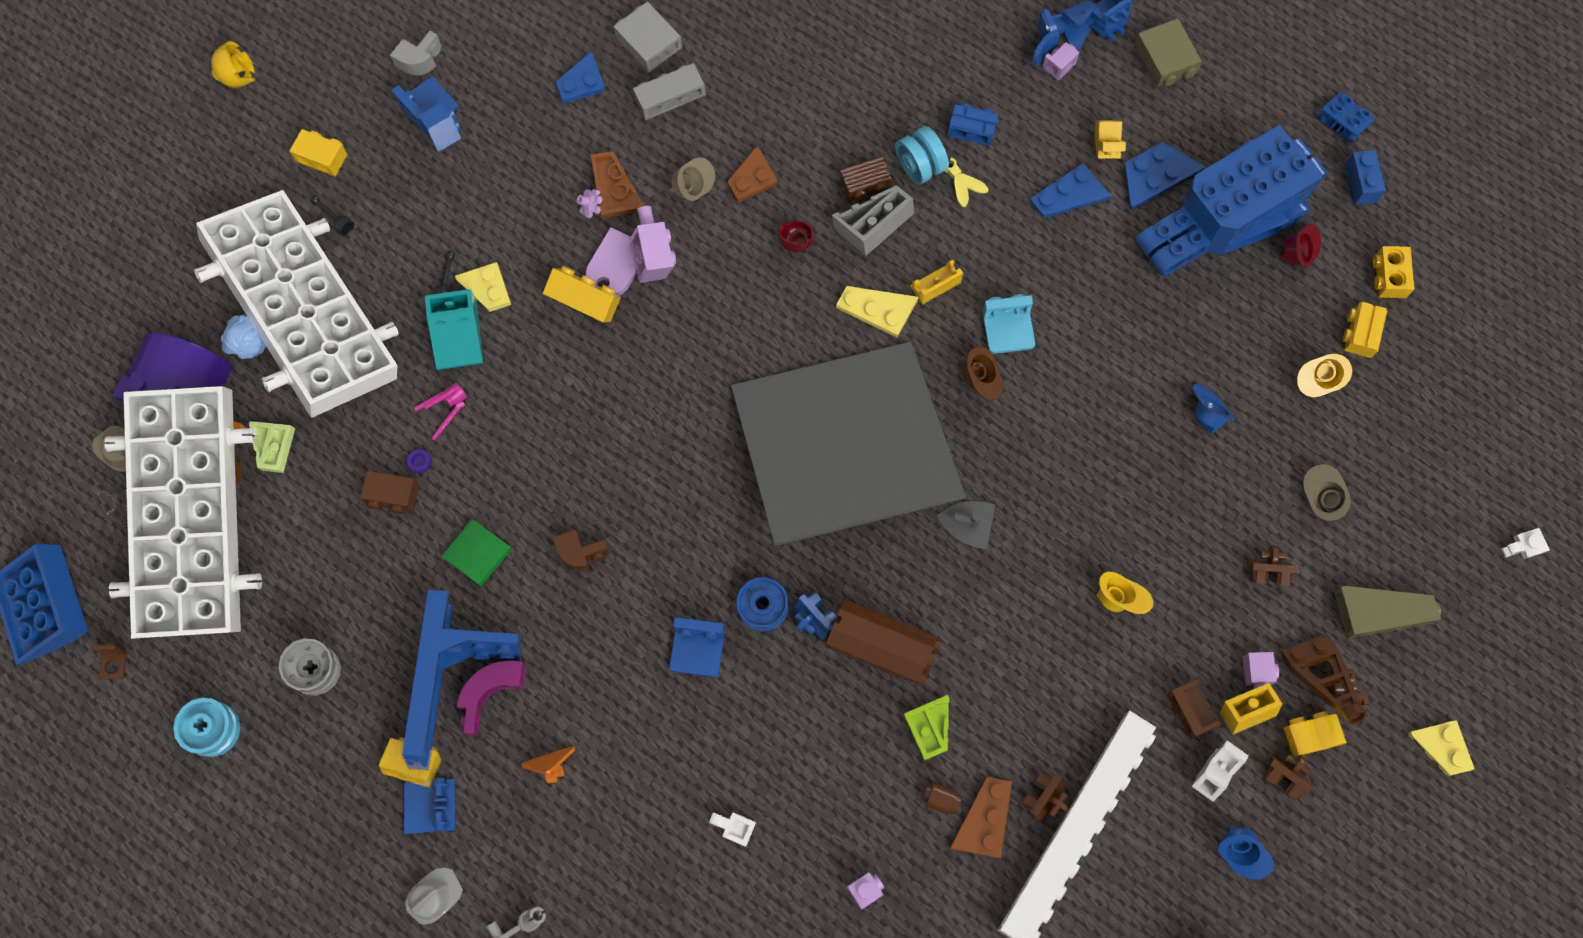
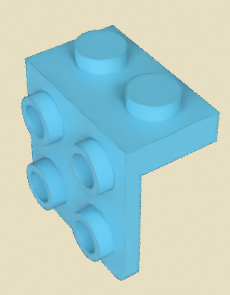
[982,294,1035,354]

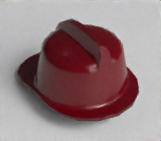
[1280,224,1321,269]

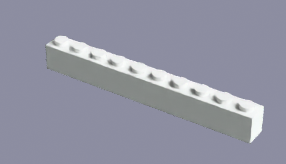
[998,711,1156,938]

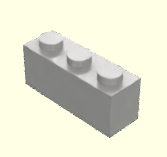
[633,63,706,120]

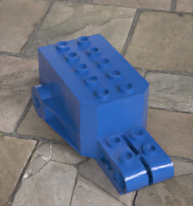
[1135,125,1328,276]

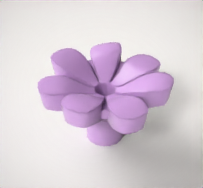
[577,189,602,218]

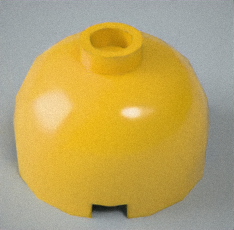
[211,41,255,88]

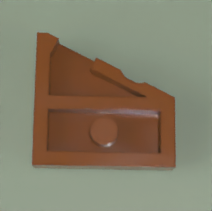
[728,147,778,203]

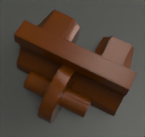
[1247,545,1298,586]
[1264,755,1314,800]
[1022,773,1069,823]

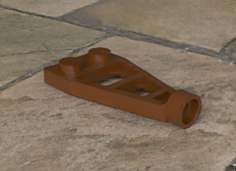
[1281,634,1367,725]

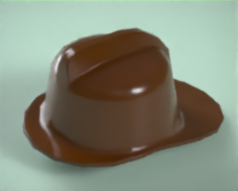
[962,346,1004,400]

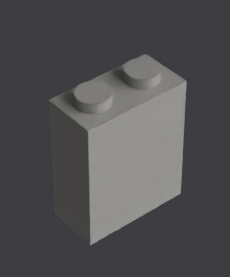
[613,2,682,73]

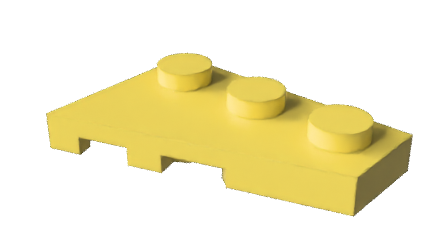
[836,286,918,337]

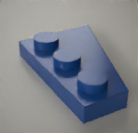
[1029,163,1111,219]

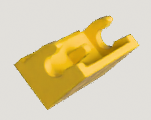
[910,260,963,305]

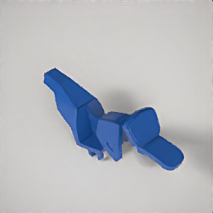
[1033,0,1132,66]

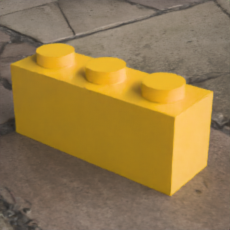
[543,266,621,322]

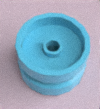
[895,126,949,185]
[173,698,241,757]

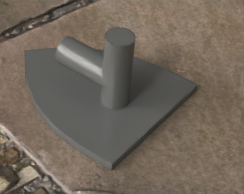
[937,501,996,550]

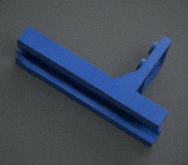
[402,590,521,770]

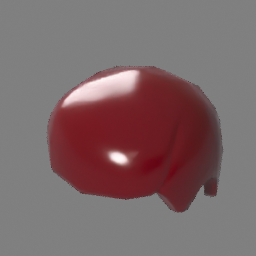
[778,219,814,253]

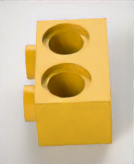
[1373,246,1414,298]

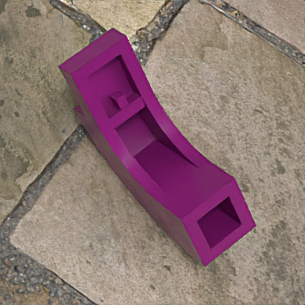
[457,661,526,737]

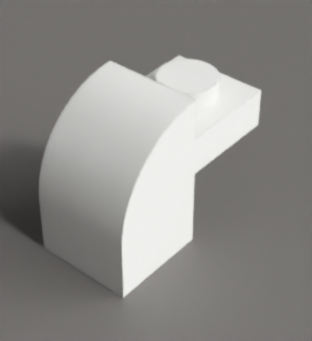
[1192,741,1248,802]

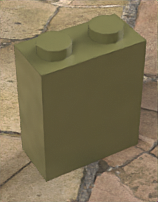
[1134,19,1202,87]

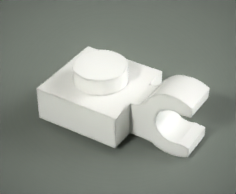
[1501,528,1549,559]
[709,813,756,847]

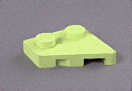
[249,421,295,473]

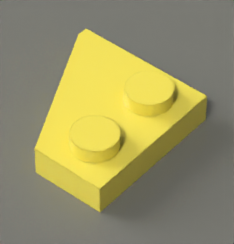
[455,262,511,312]
[1408,720,1474,776]

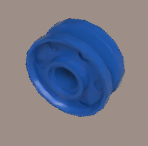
[737,577,788,632]

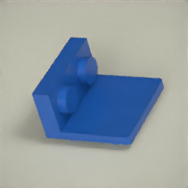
[392,77,459,133]
[669,617,725,677]

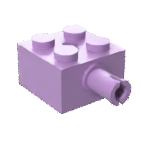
[630,206,676,283]

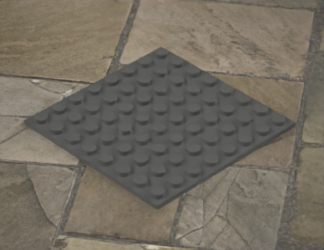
[731,342,966,546]

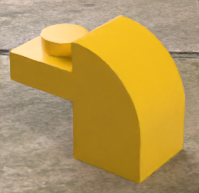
[1095,120,1126,159]

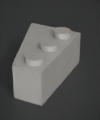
[832,185,914,256]

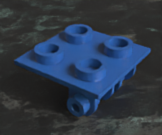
[1318,92,1375,143]
[404,778,455,834]

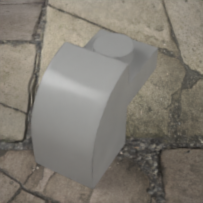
[390,31,441,75]

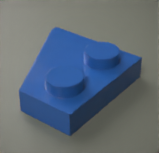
[556,52,605,104]

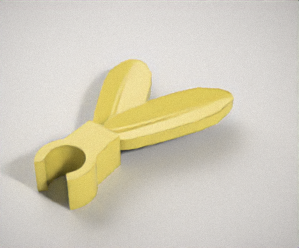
[944,158,988,207]

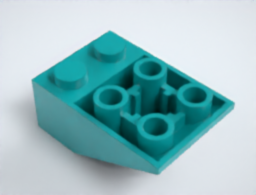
[425,289,483,370]

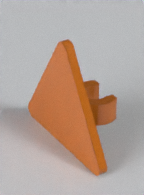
[521,746,575,783]

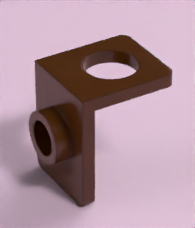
[90,642,127,679]

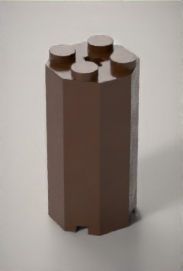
[826,599,941,687]

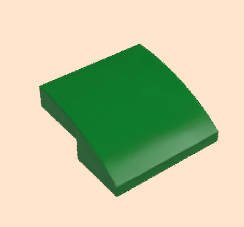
[441,519,512,586]

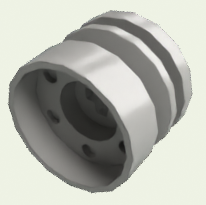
[279,638,341,696]

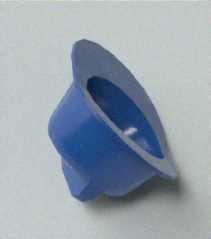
[1193,384,1236,433]
[1219,825,1273,880]

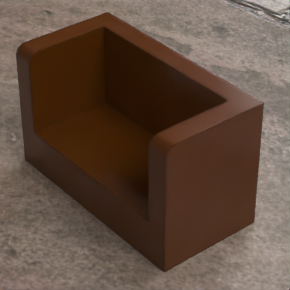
[1167,679,1222,740]

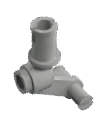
[486,907,546,938]

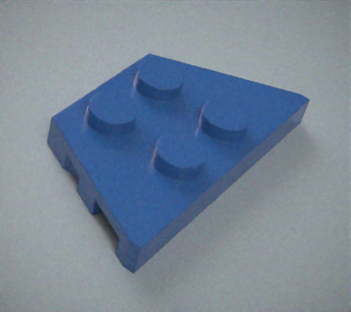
[1124,142,1205,210]

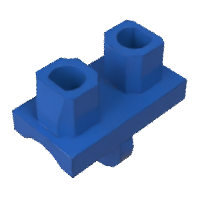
[793,593,838,640]

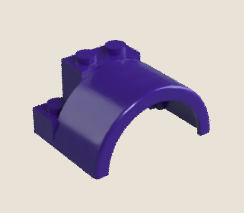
[113,332,232,403]

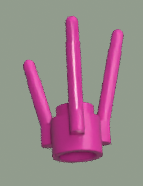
[414,383,467,440]

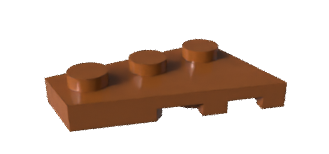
[591,151,645,219]
[950,777,1012,859]

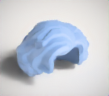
[221,314,266,359]

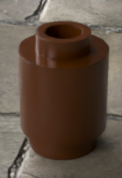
[922,782,962,815]

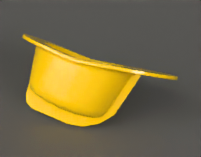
[1297,354,1352,397]
[1097,572,1153,614]

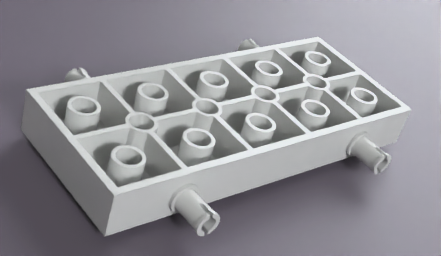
[194,190,398,418]
[104,386,262,638]

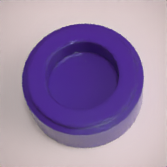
[407,449,432,474]

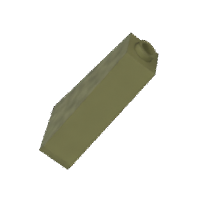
[1334,586,1441,639]

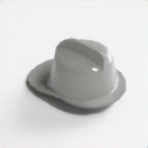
[405,868,463,925]

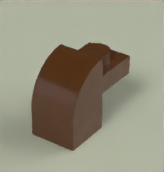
[553,530,610,572]

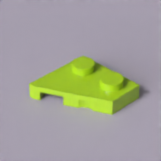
[904,695,949,761]

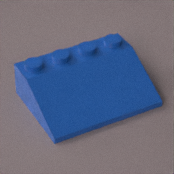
[0,544,88,665]

